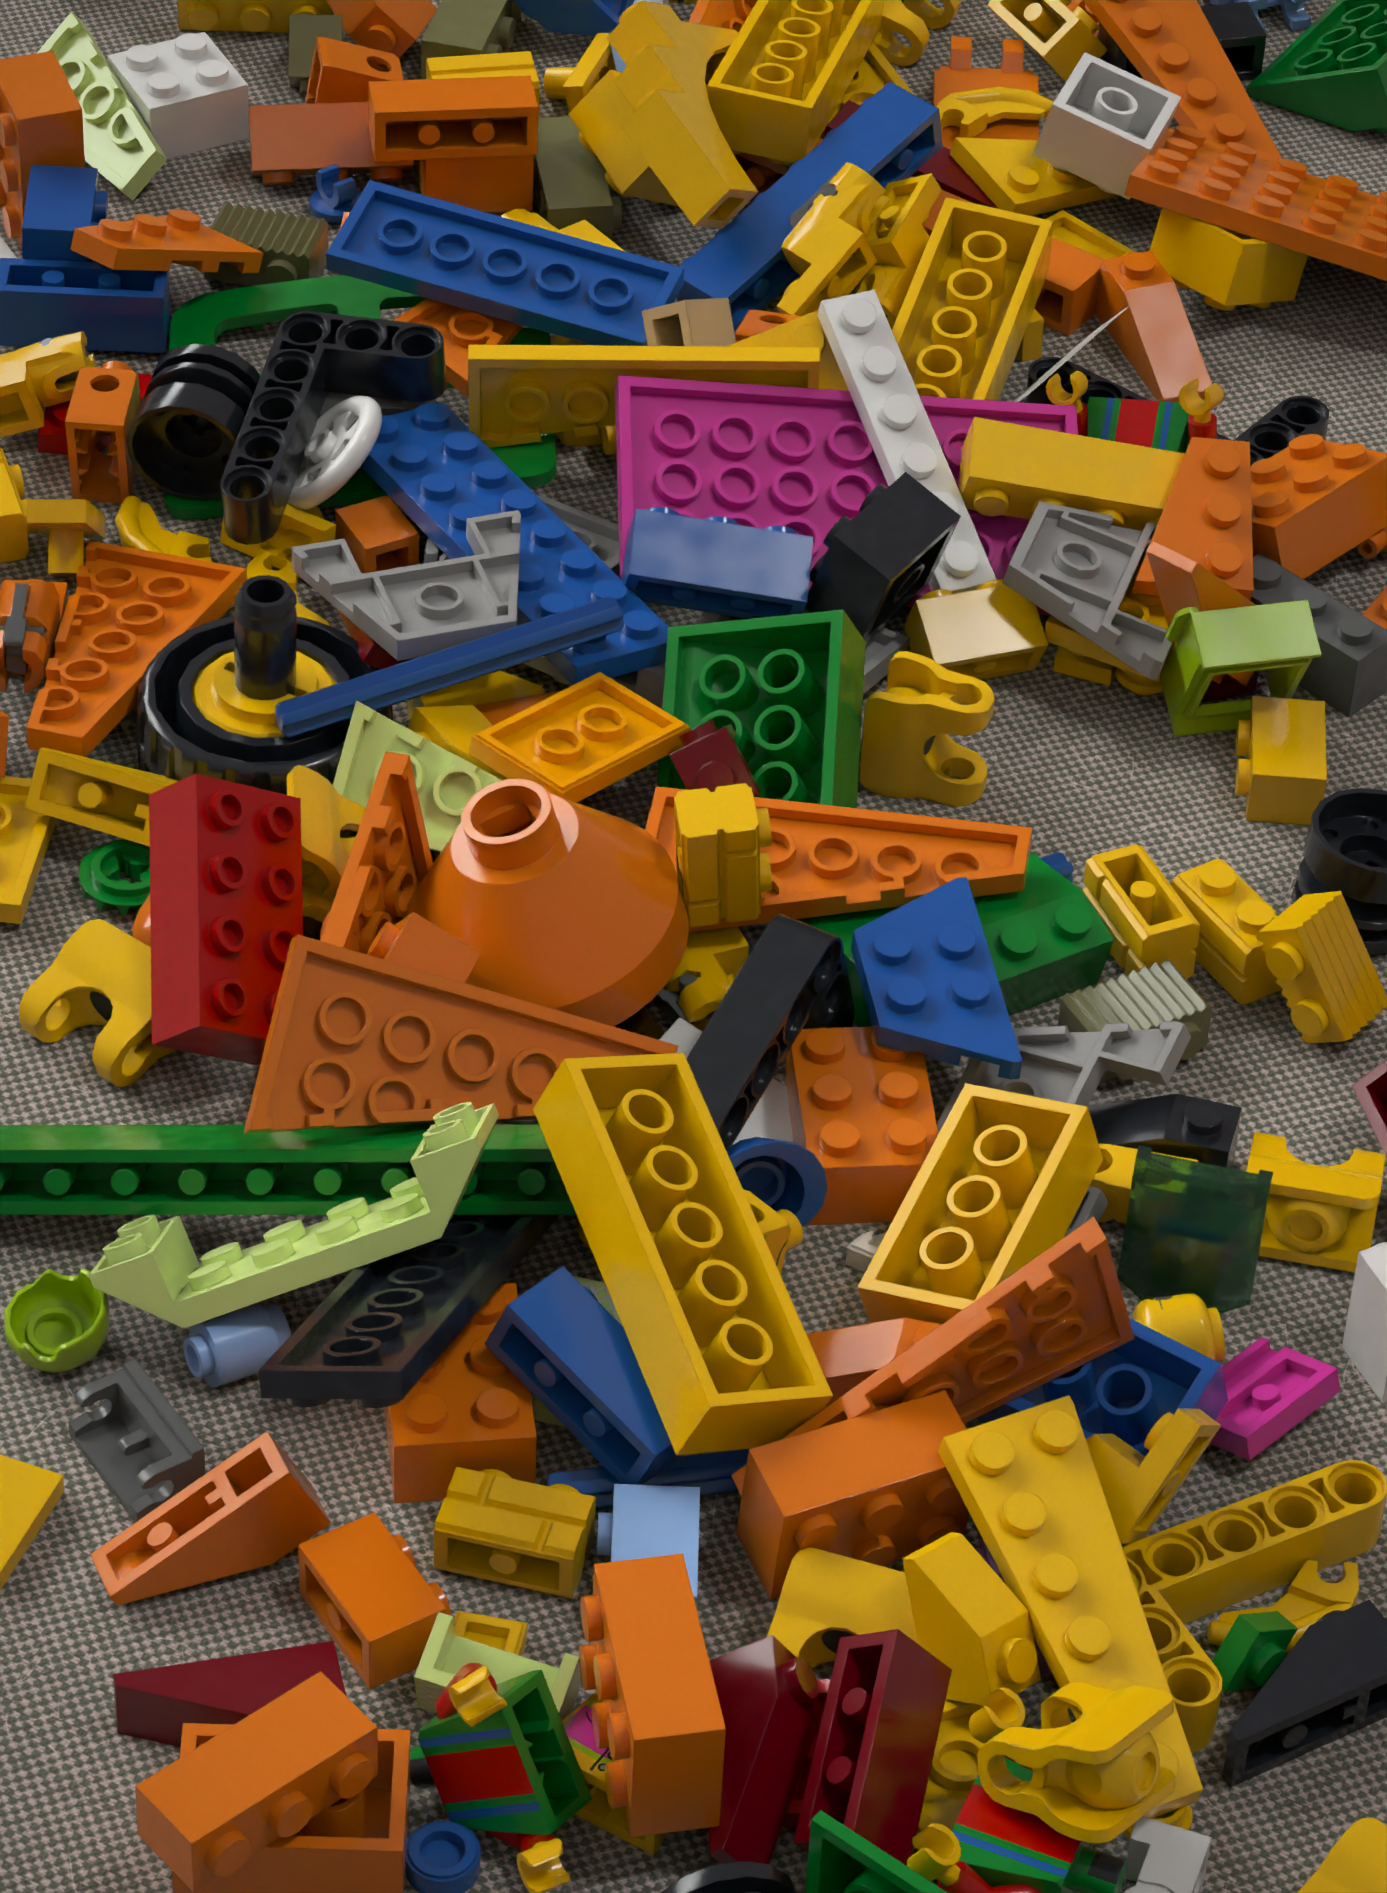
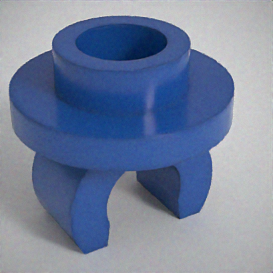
[309,164,361,225]

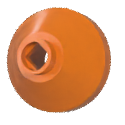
[404,779,689,1027]

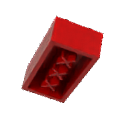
[149,773,303,1065]

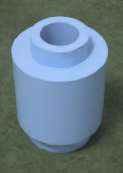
[183,1303,291,1387]

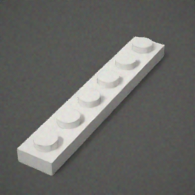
[817,290,997,594]

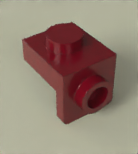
[669,720,761,797]

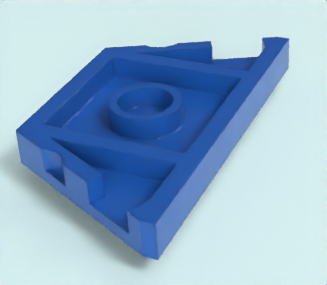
[851,877,1023,1080]

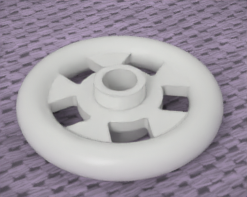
[287,396,382,511]

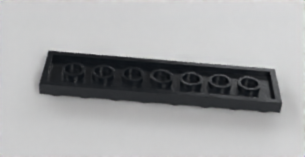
[258,1215,559,1408]

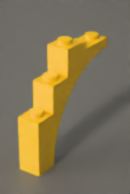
[606,0,758,229]

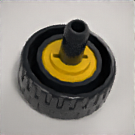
[137,575,393,795]

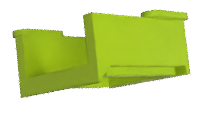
[1160,600,1322,737]

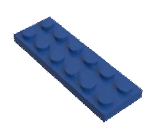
[326,180,684,346]

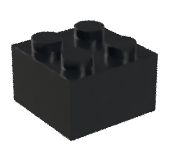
[805,472,961,642]

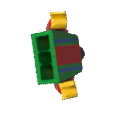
[1046,371,1224,454]
[410,1663,592,1893]
[907,1688,1128,1893]

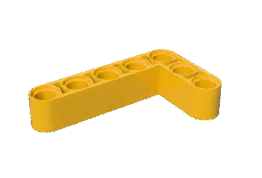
[1122,1460,1387,1753]

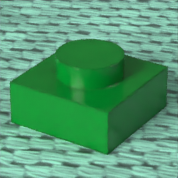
[1212,1611,1298,1692]

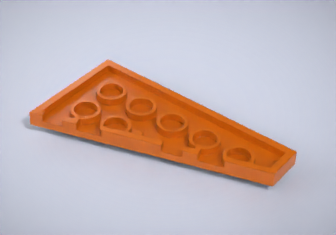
[26,540,248,757]
[320,751,433,954]
[645,786,1032,933]
[243,934,678,1133]
[731,1217,1135,1497]

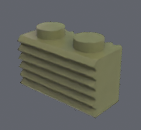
[204,201,328,286]
[1058,958,1212,1084]

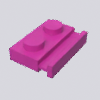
[1210,1337,1340,1461]

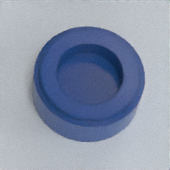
[405,1821,481,1893]

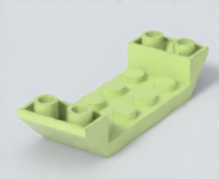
[89,1102,499,1328]

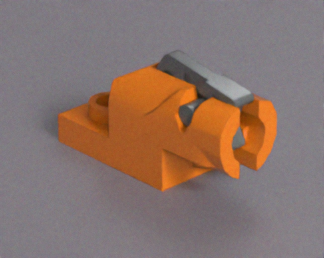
[0,579,68,694]

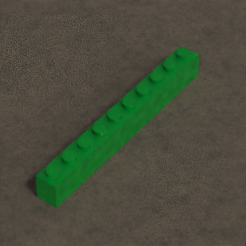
[0,1124,576,1215]

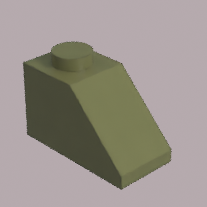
[288,14,345,95]

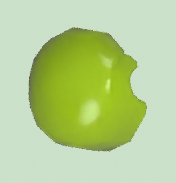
[4,1268,110,1373]

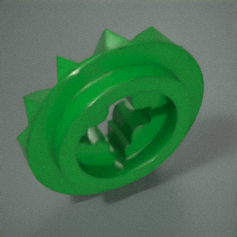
[78,839,150,917]

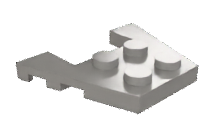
[1002,501,1173,681]
[292,510,521,661]
[937,1021,1191,1237]

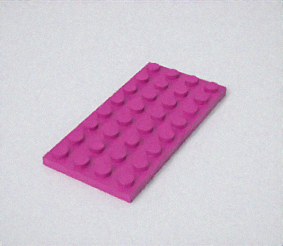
[615,375,1078,616]

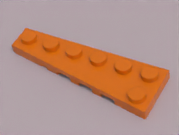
[1083,0,1282,163]

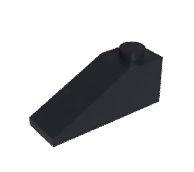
[1087,1094,1242,1209]
[1222,1600,1387,1788]

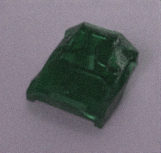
[1117,1145,1273,1314]

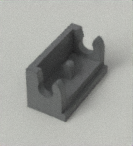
[69,1359,205,1523]

